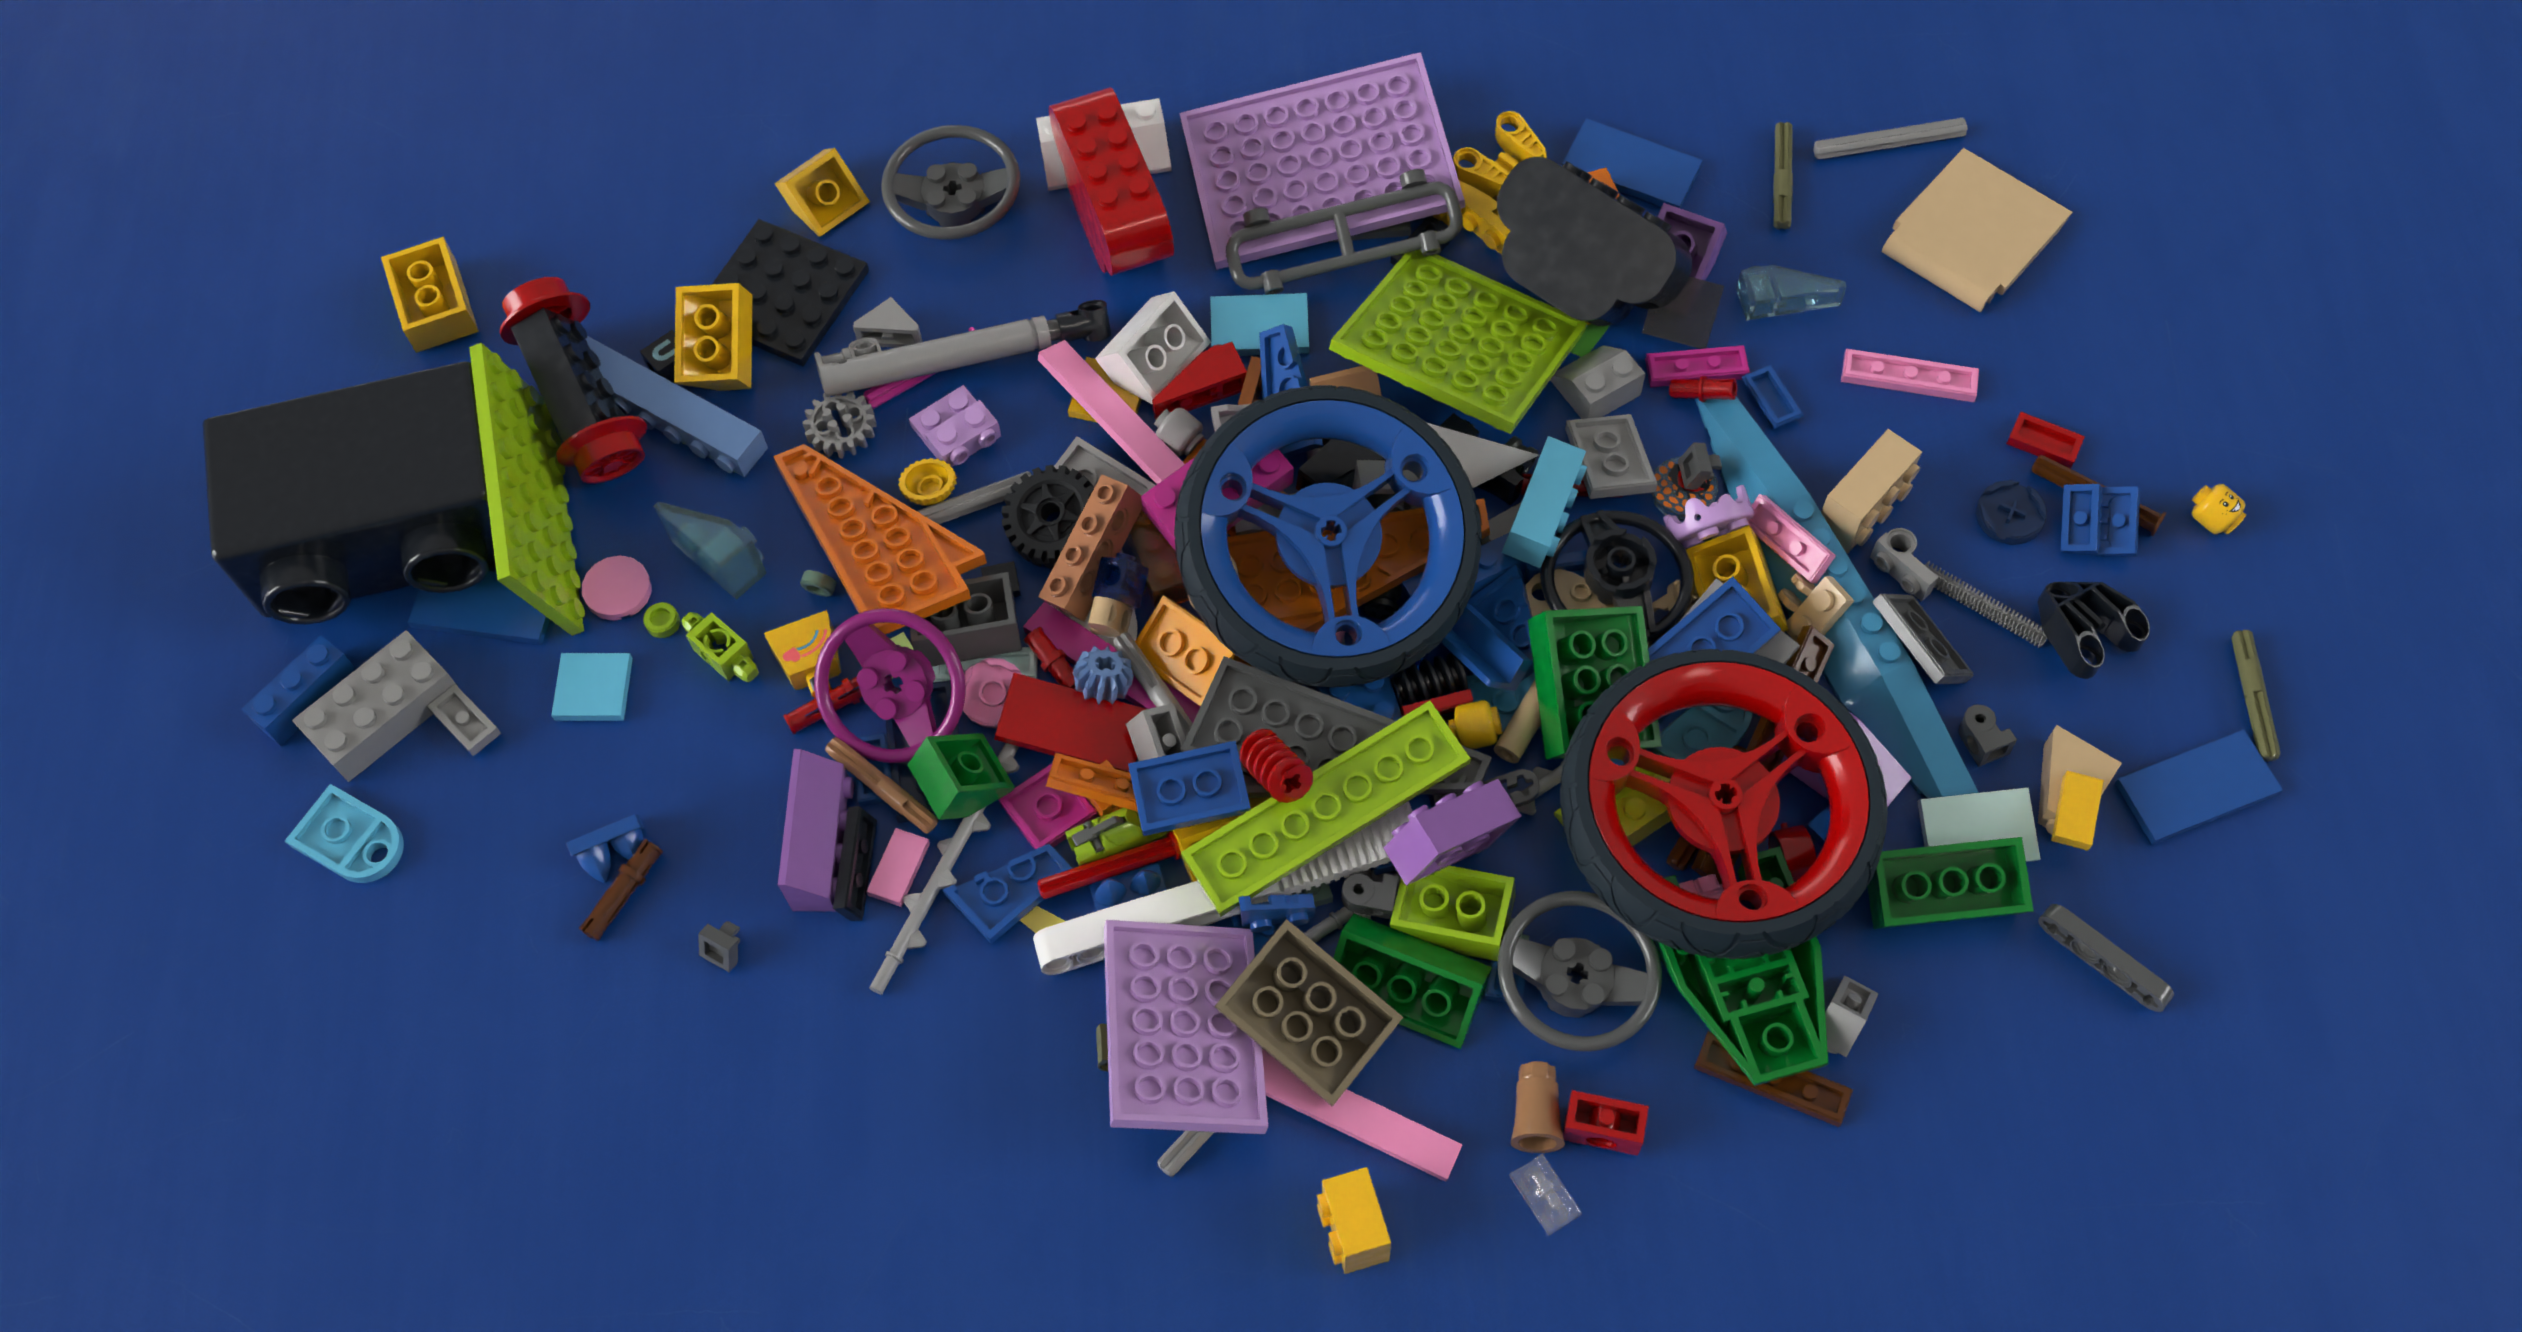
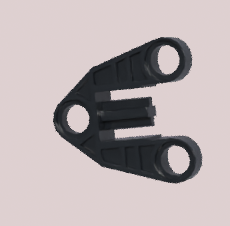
[2038,581,2150,679]

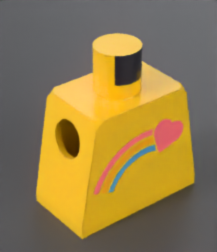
[764,610,841,698]

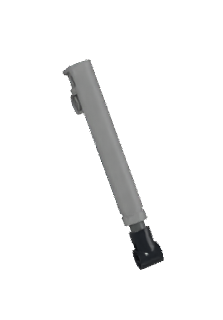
[814,300,1111,397]

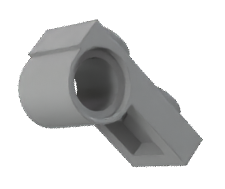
[1870,528,1938,602]

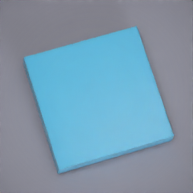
[551,653,633,721]

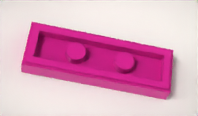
[1645,345,1750,387]

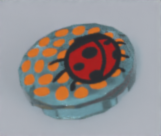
[1651,457,1718,520]

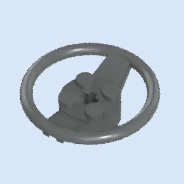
[881,125,1021,240]
[1498,891,1662,1052]

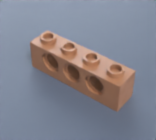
[1038,474,1142,621]

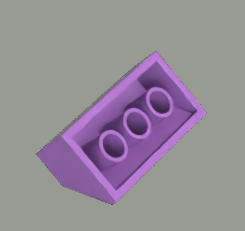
[778,749,854,912]

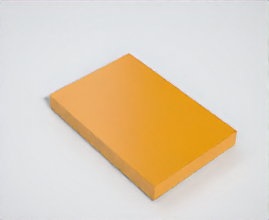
[1135,595,1239,706]

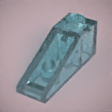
[1736,265,1847,321]

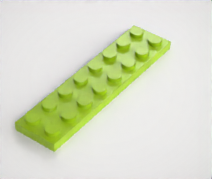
[1181,701,1471,917]

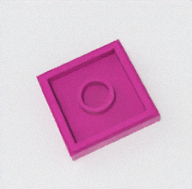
[998,763,1099,850]

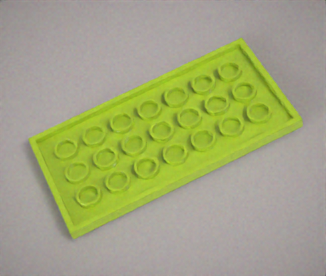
[469,343,585,636]

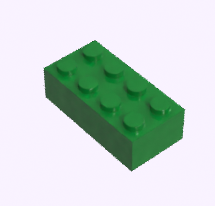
[1867,837,2034,929]

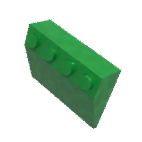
[1528,606,1662,760]

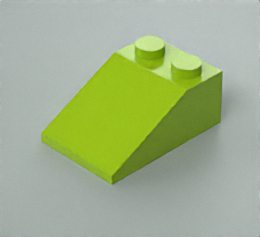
[1390,866,1516,961]

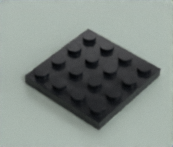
[712,219,869,367]

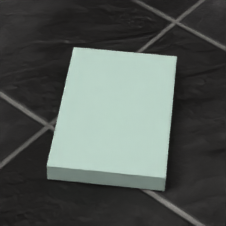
[1917,787,2041,862]

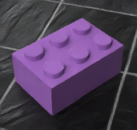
[1384,779,1521,886]

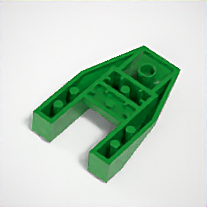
[1654,846,1828,1086]

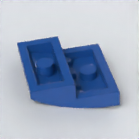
[2061,484,2140,557]

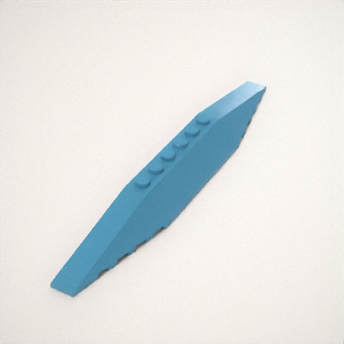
[1695,396,1979,798]

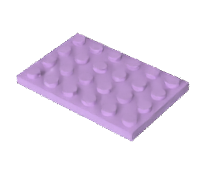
[1104,920,1268,1134]

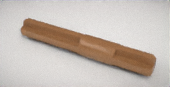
[825,737,938,834]

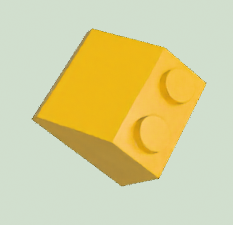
[774,148,870,237]

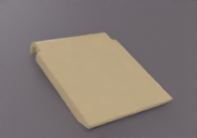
[1882,148,2072,313]

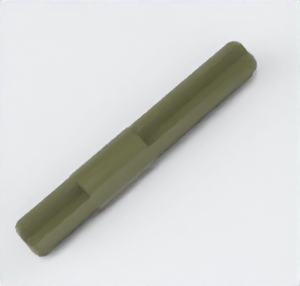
[1773,122,1793,230]
[2231,630,2281,762]

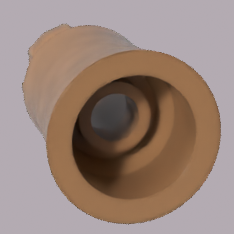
[1510,1061,1565,1153]

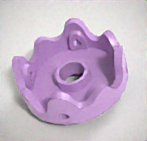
[1663,485,1754,549]

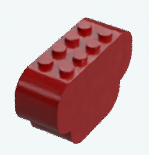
[1049,87,1174,276]

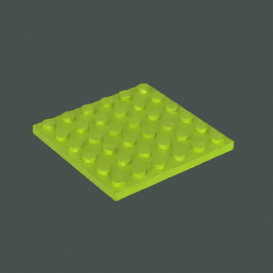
[1329,249,1587,434]

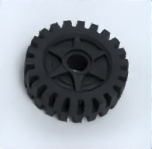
[1001,465,1094,569]

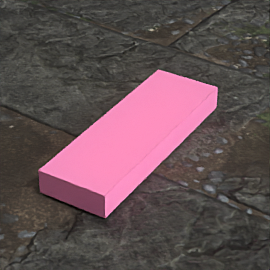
[1748,494,1836,584]

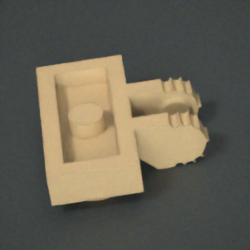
[1777,572,1854,642]

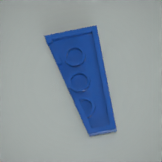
[1259,324,1324,458]

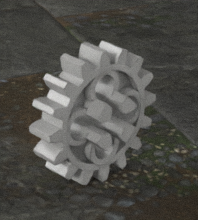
[802,391,877,458]

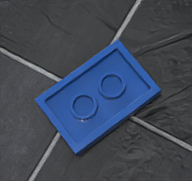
[1128,740,1251,836]

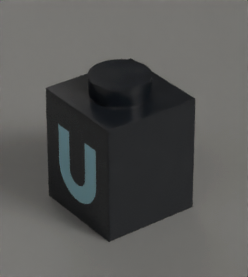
[640,330,675,383]

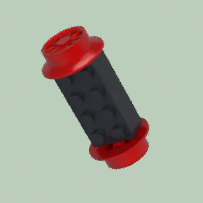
[499,277,647,483]

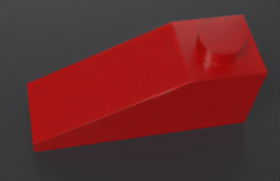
[1152,342,1247,420]

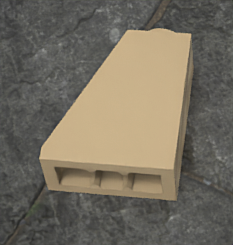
[2038,725,2122,835]

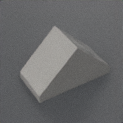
[853,297,923,348]

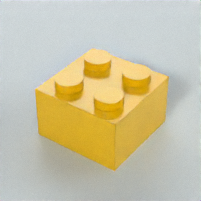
[1317,1167,1391,1274]

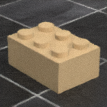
[1821,429,1922,553]

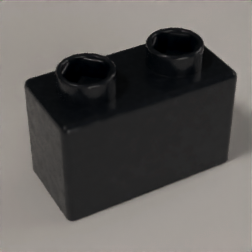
[202,362,496,625]

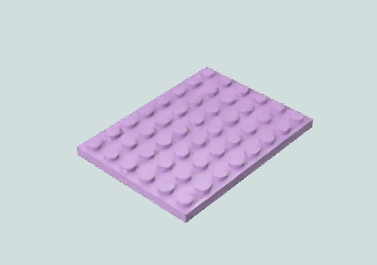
[1180,52,1465,270]

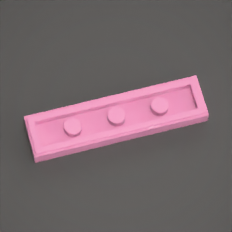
[1841,348,1979,402]

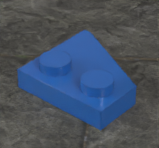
[1238,893,1315,933]

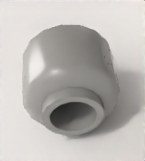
[1154,408,1204,457]

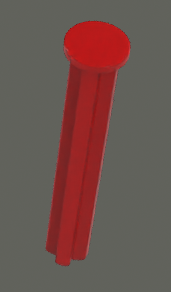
[1037,831,1181,899]

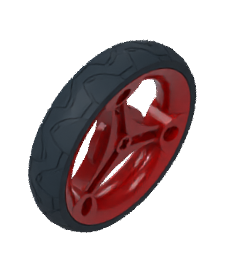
[1560,649,1888,959]

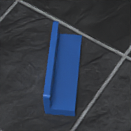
[1441,603,1533,691]

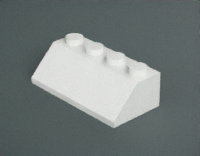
[1036,98,1172,191]

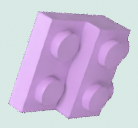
[909,385,1001,467]

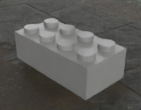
[292,630,456,782]

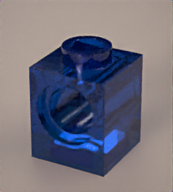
[1092,553,1149,609]

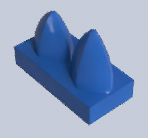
[566,814,644,883]
[1089,862,1167,911]

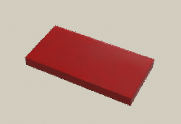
[994,673,1146,773]

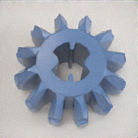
[1073,646,1134,705]

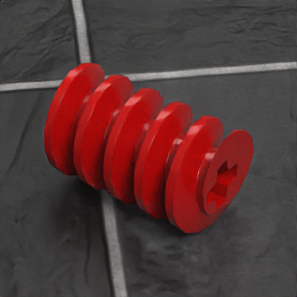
[1240,728,1313,803]

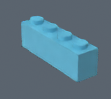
[1501,436,1587,568]

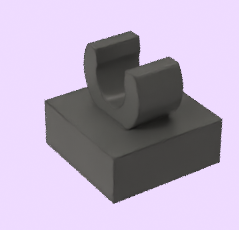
[1678,442,1723,490]
[698,921,740,972]

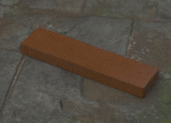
[1694,1031,1853,1127]

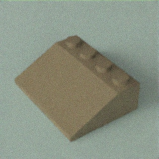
[1214,919,1403,1106]

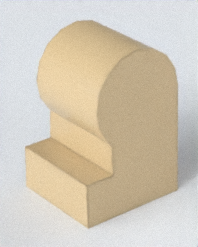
[1088,596,1133,638]

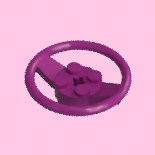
[814,608,966,763]

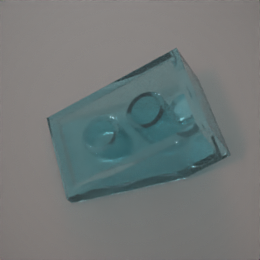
[653,502,767,600]

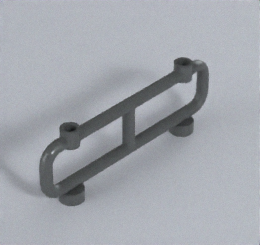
[1226,169,1463,294]

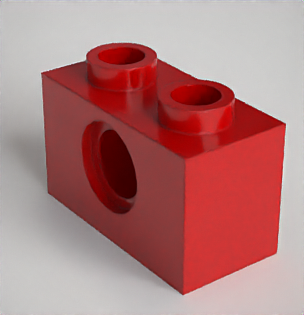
[1563,1090,1649,1156]

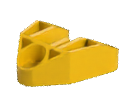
[1453,111,1547,198]

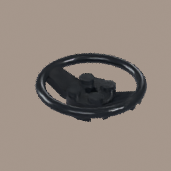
[1540,510,1694,642]

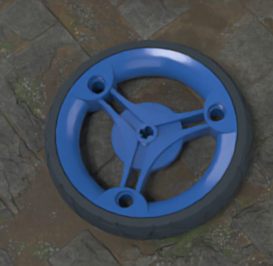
[1174,385,1482,688]

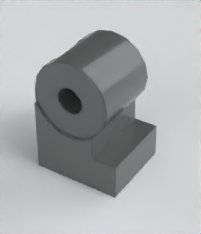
[1958,704,2017,767]
[1341,873,1399,919]

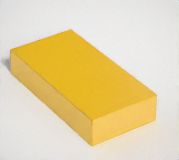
[2051,770,2104,851]

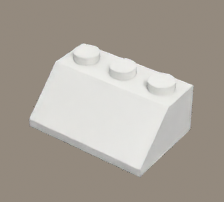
[1095,291,1211,405]

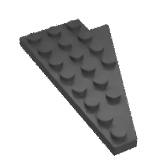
[1181,656,1492,798]

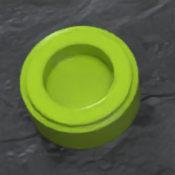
[643,602,680,638]

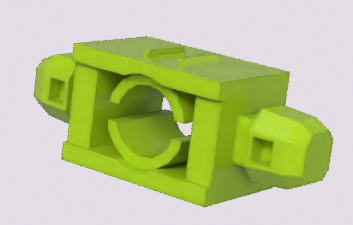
[681,612,759,682]

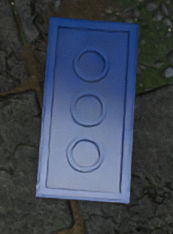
[1562,118,1703,209]
[407,571,550,645]
[2115,729,2283,845]

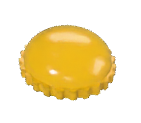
[898,458,957,506]

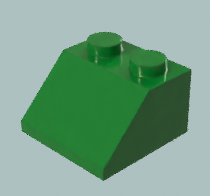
[908,733,1015,820]

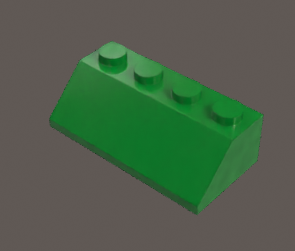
[1333,913,1492,1049]

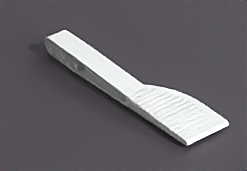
[1033,801,1413,975]

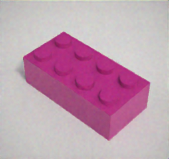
[1141,449,1294,551]

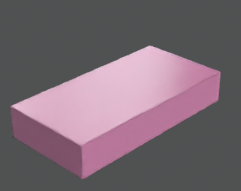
[866,828,930,907]

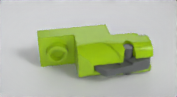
[1065,808,1172,866]

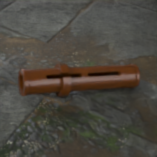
[579,839,663,942]

